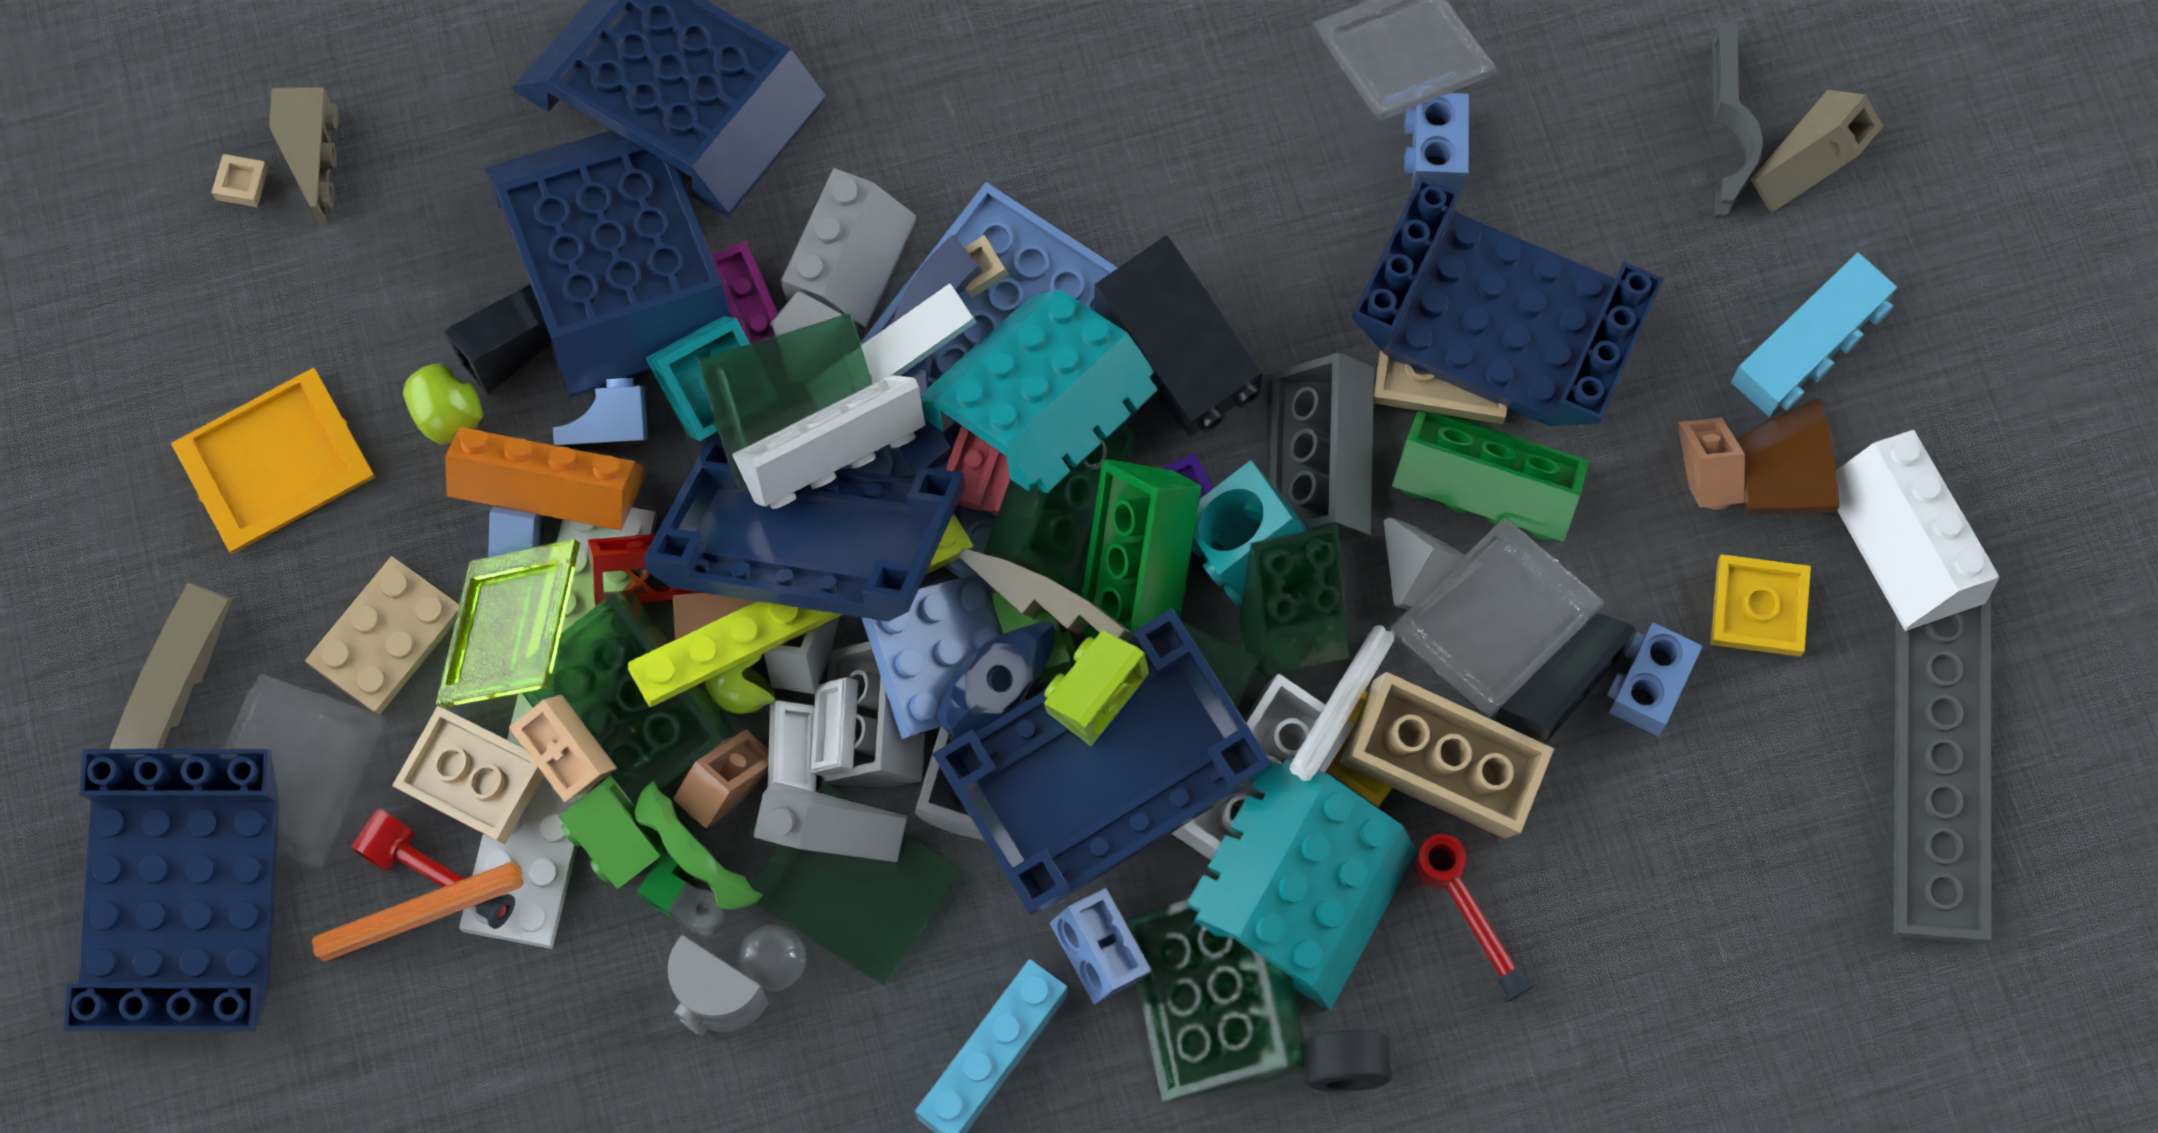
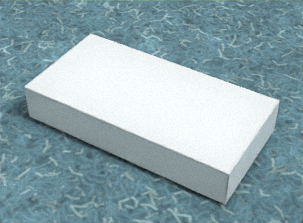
[811,677,858,777]
[767,701,817,792]

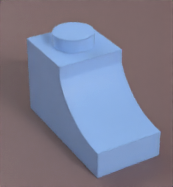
[553,378,648,445]

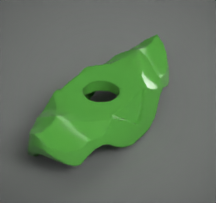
[635,780,763,910]

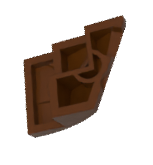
[1736,398,1840,515]

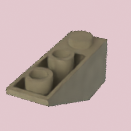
[269,87,339,224]
[1751,90,1883,212]

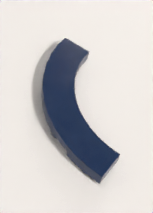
[892,235,982,476]

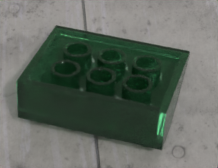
[508,589,738,806]
[1124,899,1305,1102]

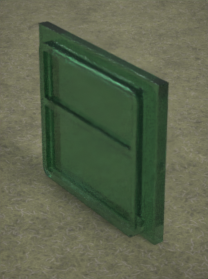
[696,312,873,491]
[751,781,962,986]

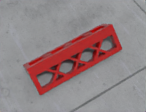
[588,534,703,607]

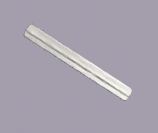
[1290,625,1394,781]

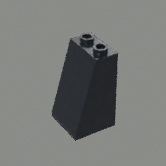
[1094,234,1263,438]

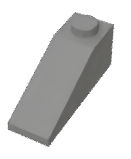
[764,616,840,694]
[753,782,908,862]

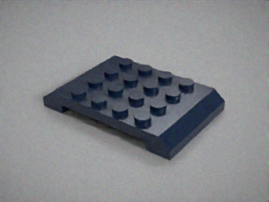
[644,436,966,622]
[932,608,1272,916]

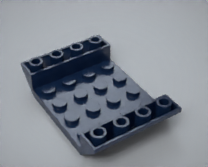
[513,0,826,218]
[484,130,731,398]
[1352,177,1664,426]
[63,749,280,1032]

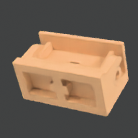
[509,694,616,802]

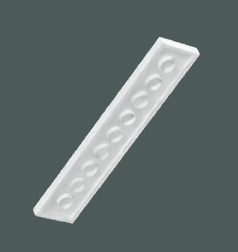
[459,508,658,949]

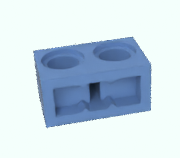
[1404,92,1469,191]
[1607,622,1703,737]
[1050,888,1152,1005]

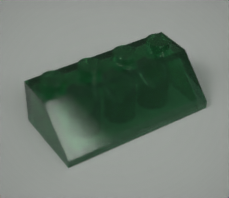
[983,422,1137,593]

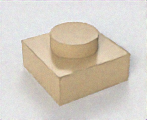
[211,154,269,207]
[964,235,1009,298]

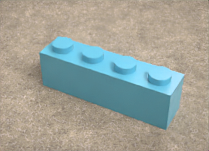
[1731,252,1897,418]
[915,959,1068,1133]

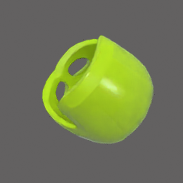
[403,363,483,445]
[705,655,775,714]

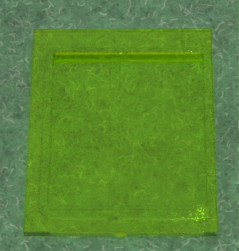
[436,539,580,708]

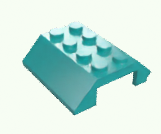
[920,289,1158,493]
[1187,757,1417,1010]

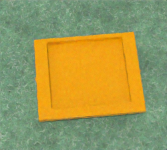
[171,368,376,555]

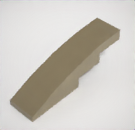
[957,548,1133,641]
[109,582,232,749]

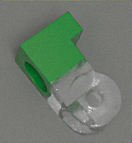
[637,853,726,936]

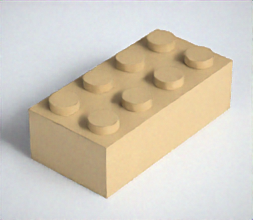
[1339,672,1554,839]

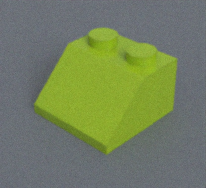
[1044,630,1149,747]

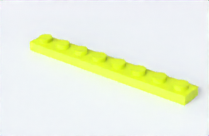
[628,513,973,708]

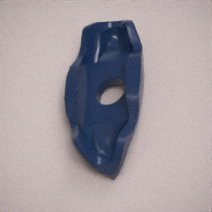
[936,622,1056,739]

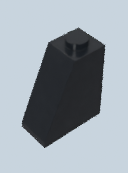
[444,284,552,394]

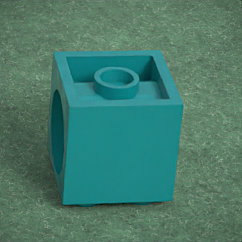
[646,316,779,441]
[1192,460,1330,616]

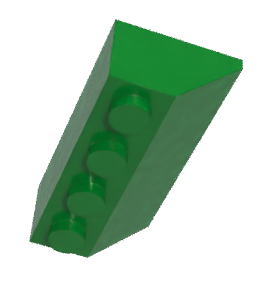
[1392,410,1589,542]
[1081,459,1201,640]

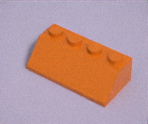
[445,427,647,531]

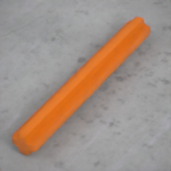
[312,862,524,961]

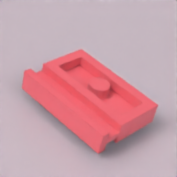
[946,425,1013,518]

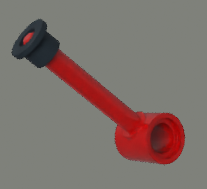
[350,808,515,929]
[1415,834,1537,1003]

